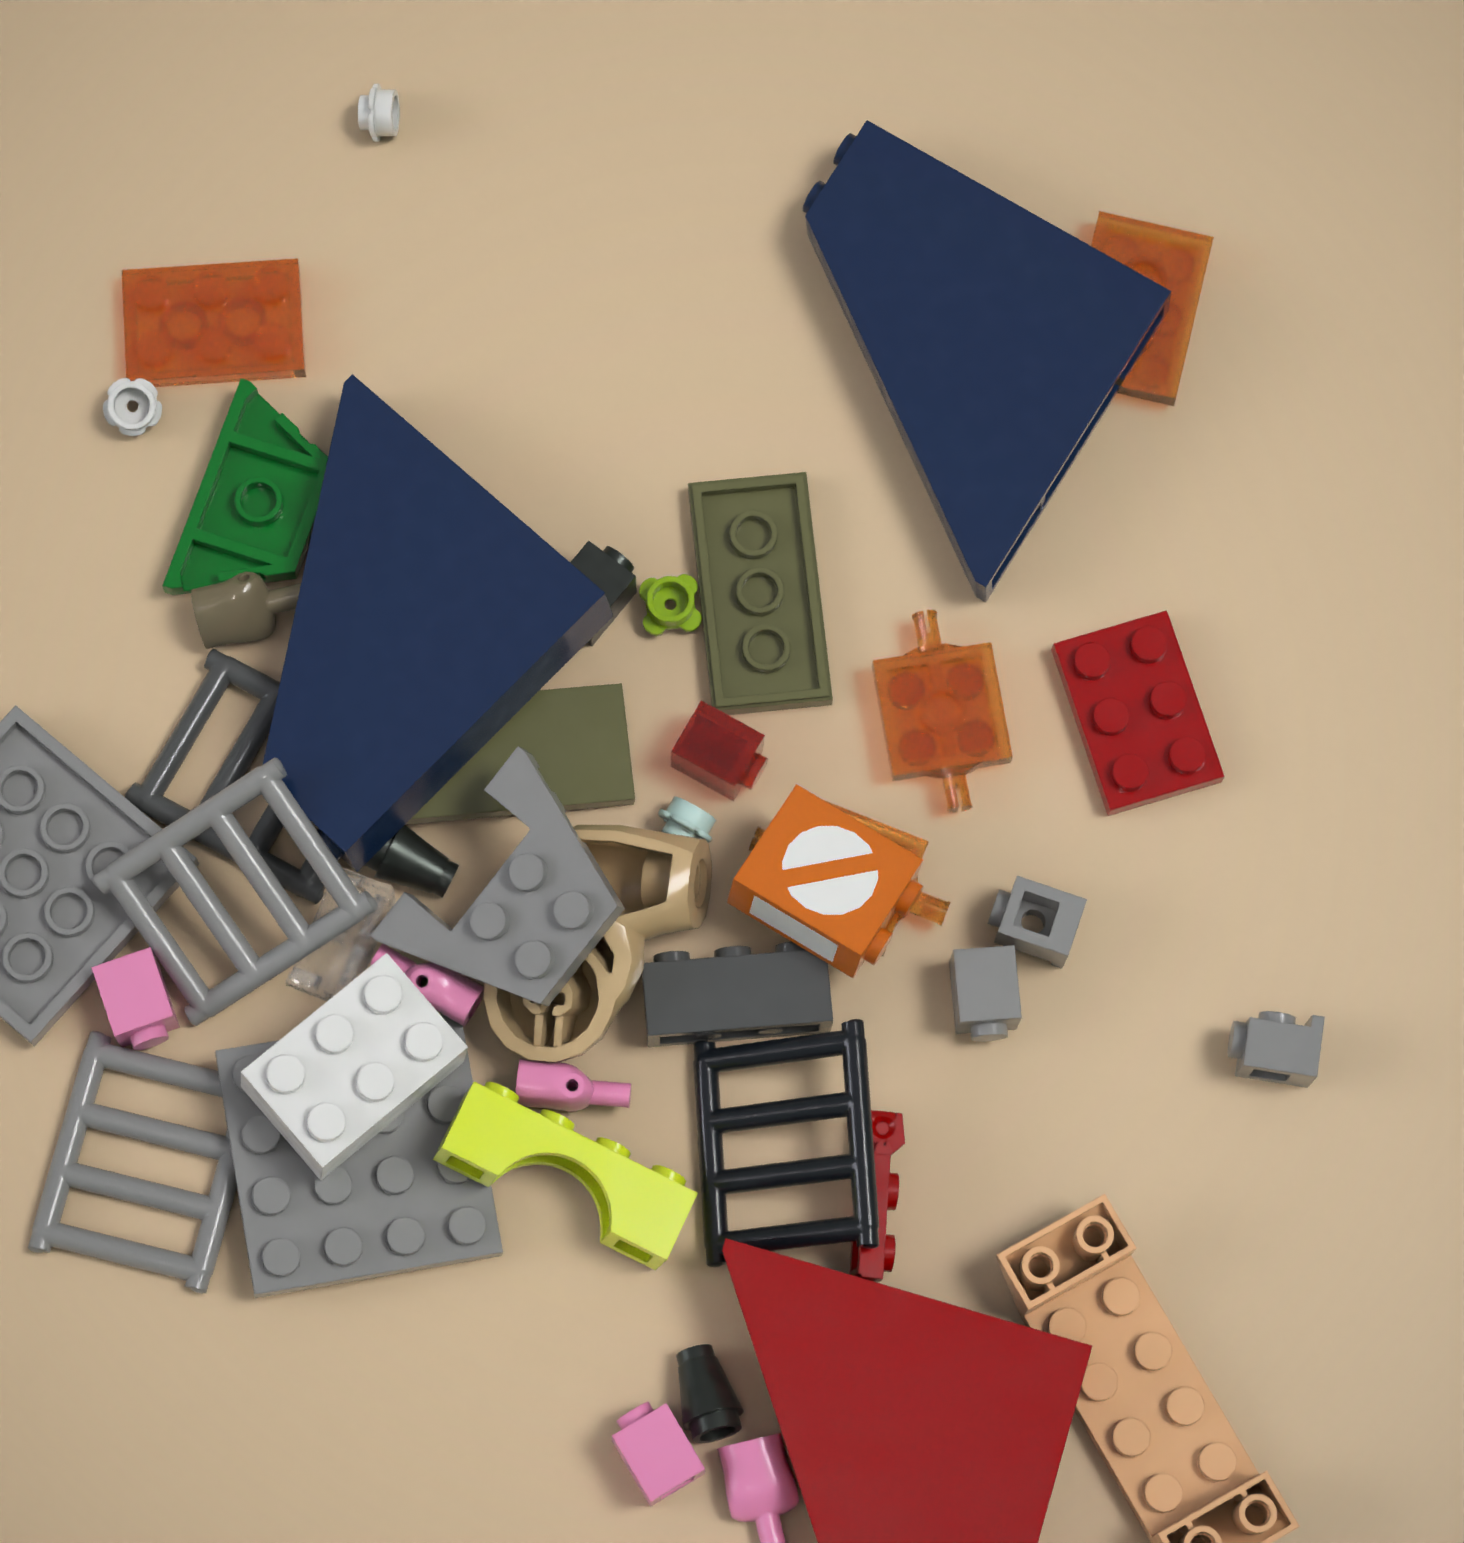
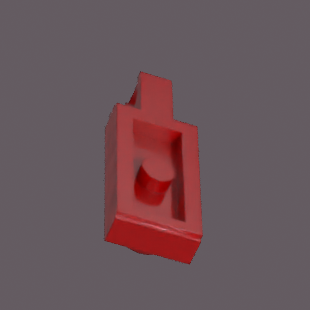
[849,1110,905,1283]

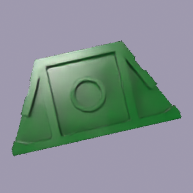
[162,378,328,595]

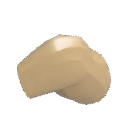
[483,825,712,1063]

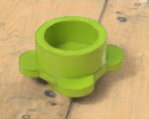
[639,574,702,636]

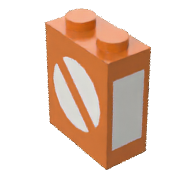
[727,784,924,978]

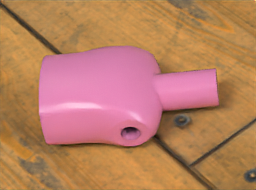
[371,944,484,1026]
[516,1059,631,1112]
[717,1433,799,1543]

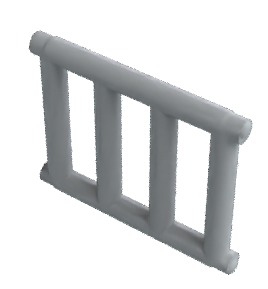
[93,757,378,1026]
[28,1031,237,1294]

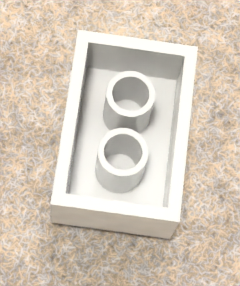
[241,953,468,1180]

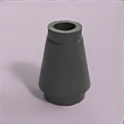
[365,825,459,898]
[676,1344,744,1443]

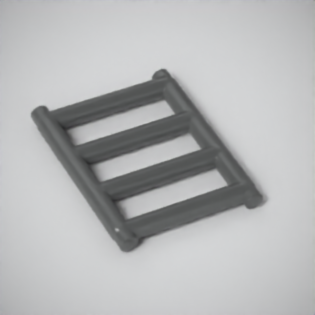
[125,649,326,904]

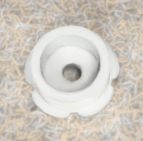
[358,84,400,142]
[103,378,162,436]

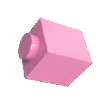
[91,947,180,1050]
[612,1401,705,1507]

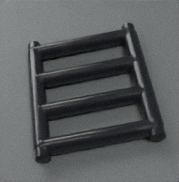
[693,1019,879,1267]

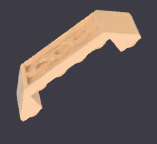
[996,1194,1300,1543]

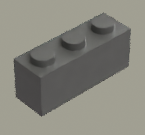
[642,942,833,1047]

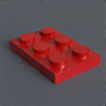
[1051,610,1225,816]

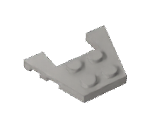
[370,746,625,1006]

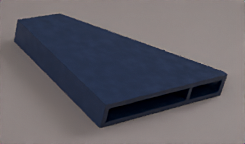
[803,120,1171,602]
[262,374,613,872]

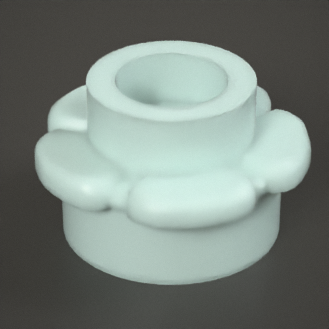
[658,796,716,843]

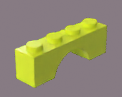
[433,1082,698,1270]

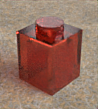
[671,700,769,801]

